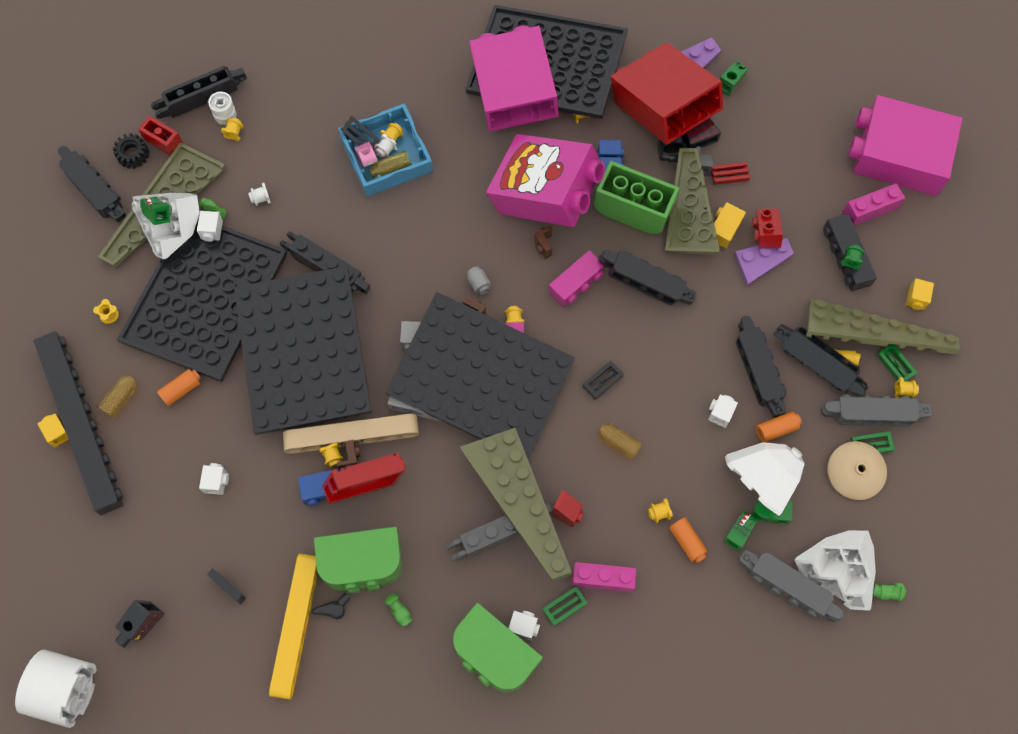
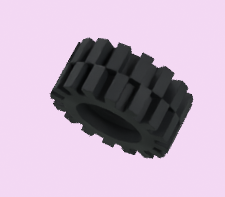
[113,133,149,169]

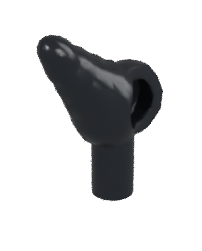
[311,593,350,620]

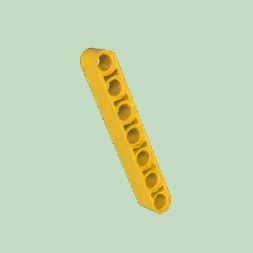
[269,553,318,700]

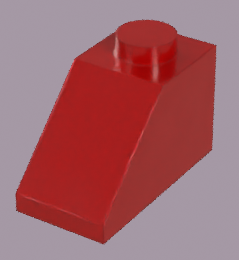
[552,490,584,527]

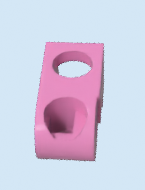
[354,142,378,167]

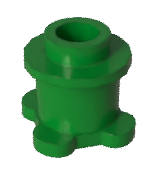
[841,245,865,269]

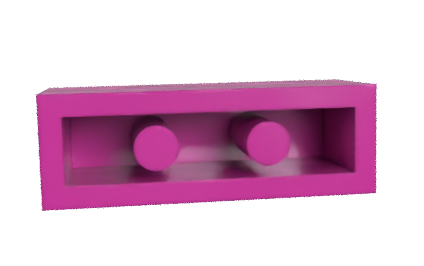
[843,183,905,226]
[548,250,604,307]
[572,562,636,593]

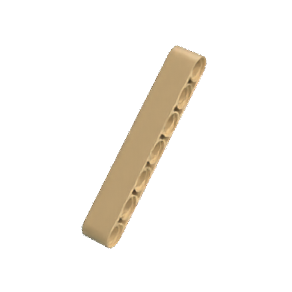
[283,414,419,454]

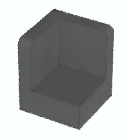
[697,146,713,176]

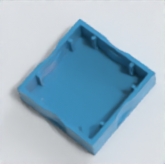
[338,103,433,197]

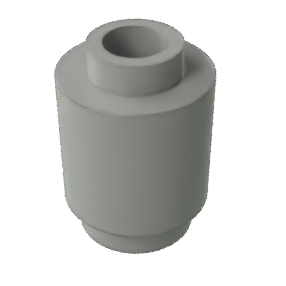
[466,266,492,295]

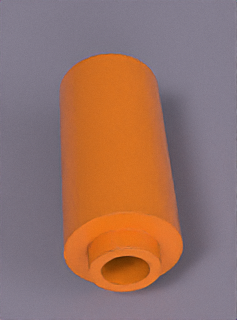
[156,369,201,407]
[756,411,802,442]
[669,517,708,563]

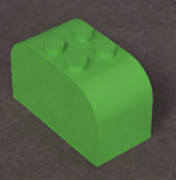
[594,161,680,234]
[314,527,403,593]
[453,603,543,693]

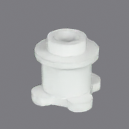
[374,134,397,158]
[248,183,271,206]

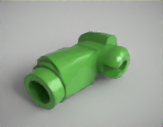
[199,198,226,220]
[873,583,907,602]
[385,593,412,627]

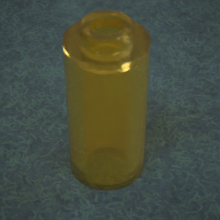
[369,150,411,179]
[97,375,138,418]
[598,422,643,460]

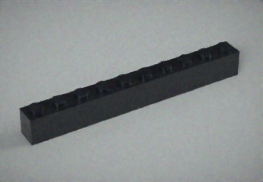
[33,331,124,516]

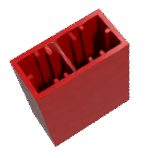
[610,42,723,145]

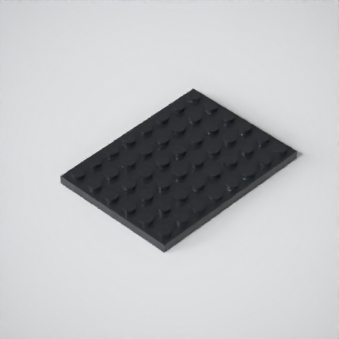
[465,5,628,119]
[117,218,287,382]
[234,266,372,435]
[386,292,575,459]

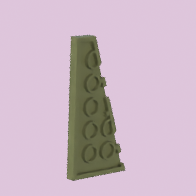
[665,148,721,255]

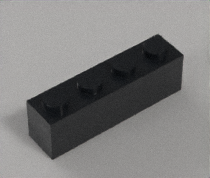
[823,214,877,291]

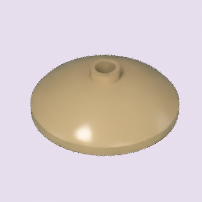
[827,441,887,500]

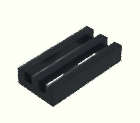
[340,116,380,148]
[582,361,624,400]
[207,568,246,604]

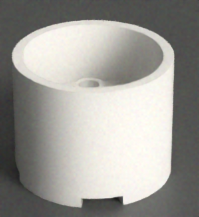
[15,649,97,728]

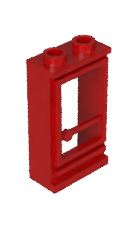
[322,452,405,504]

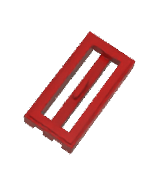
[711,162,750,185]

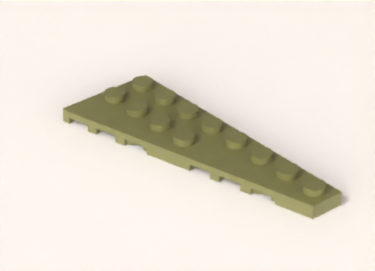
[98,142,226,268]
[806,298,960,355]
[460,428,572,581]

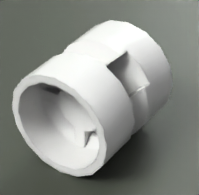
[208,92,237,125]

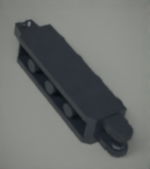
[151,66,247,119]
[58,146,126,223]
[280,231,371,295]
[598,250,697,306]
[735,316,786,417]
[774,324,868,396]

